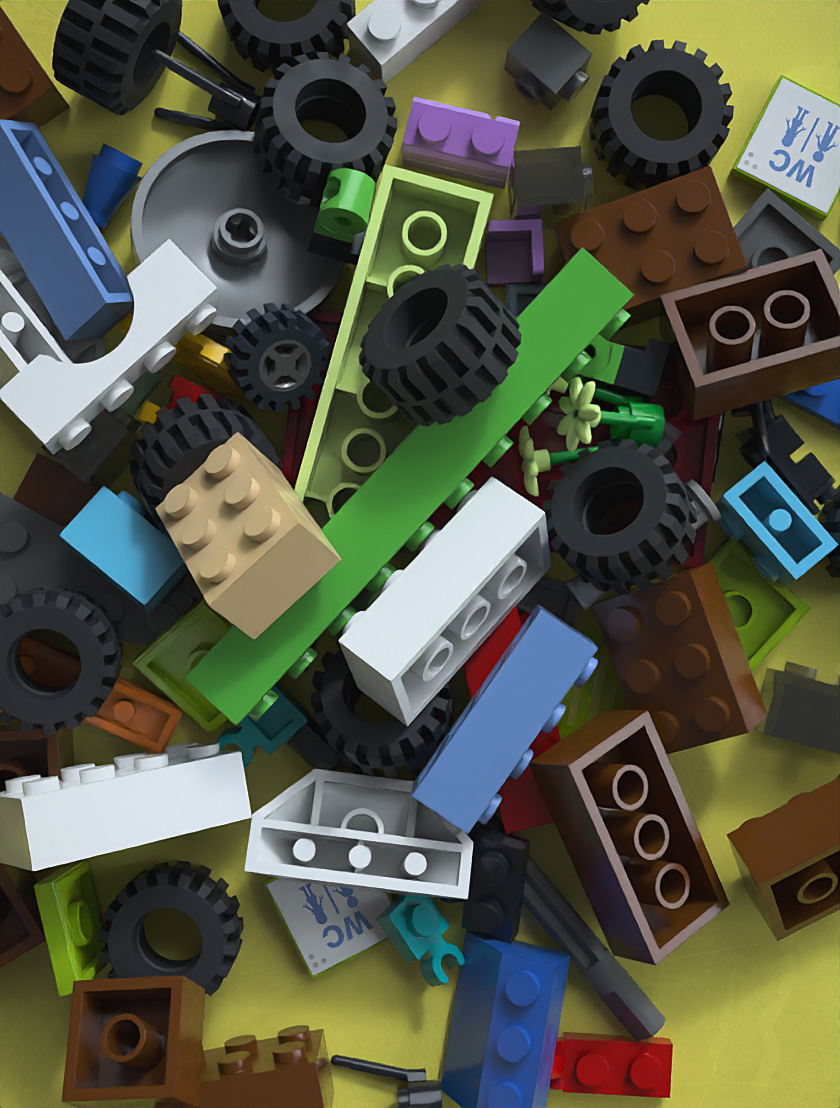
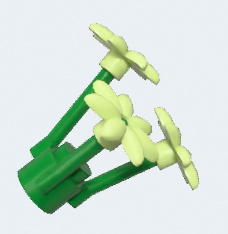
[518,377,665,497]

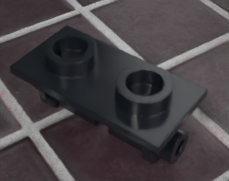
[735,409,838,515]

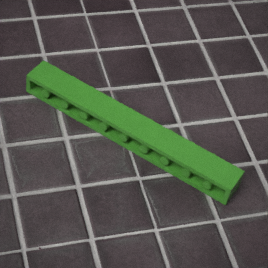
[185,247,634,726]

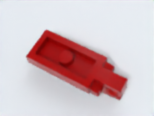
[549,1032,673,1098]

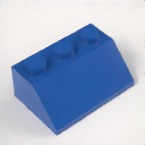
[441,930,571,1108]

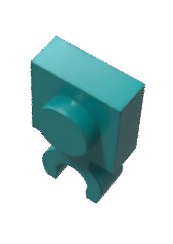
[216,681,311,769]
[375,895,465,987]

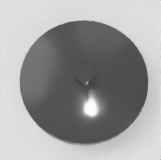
[130,130,345,337]

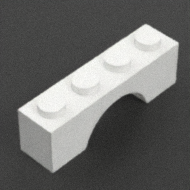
[0,239,219,455]

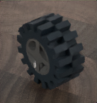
[224,303,332,412]

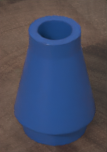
[82,144,143,229]

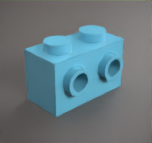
[715,461,838,587]
[59,486,189,615]

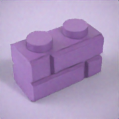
[402,97,520,189]

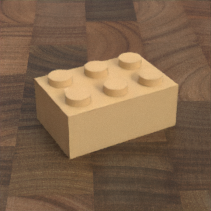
[155,431,342,640]

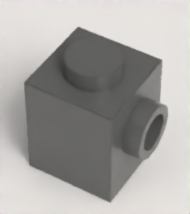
[504,11,592,110]

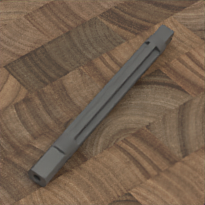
[395,718,666,1041]

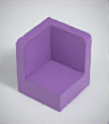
[485,219,544,288]

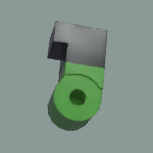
[307,168,376,266]
[573,334,671,403]

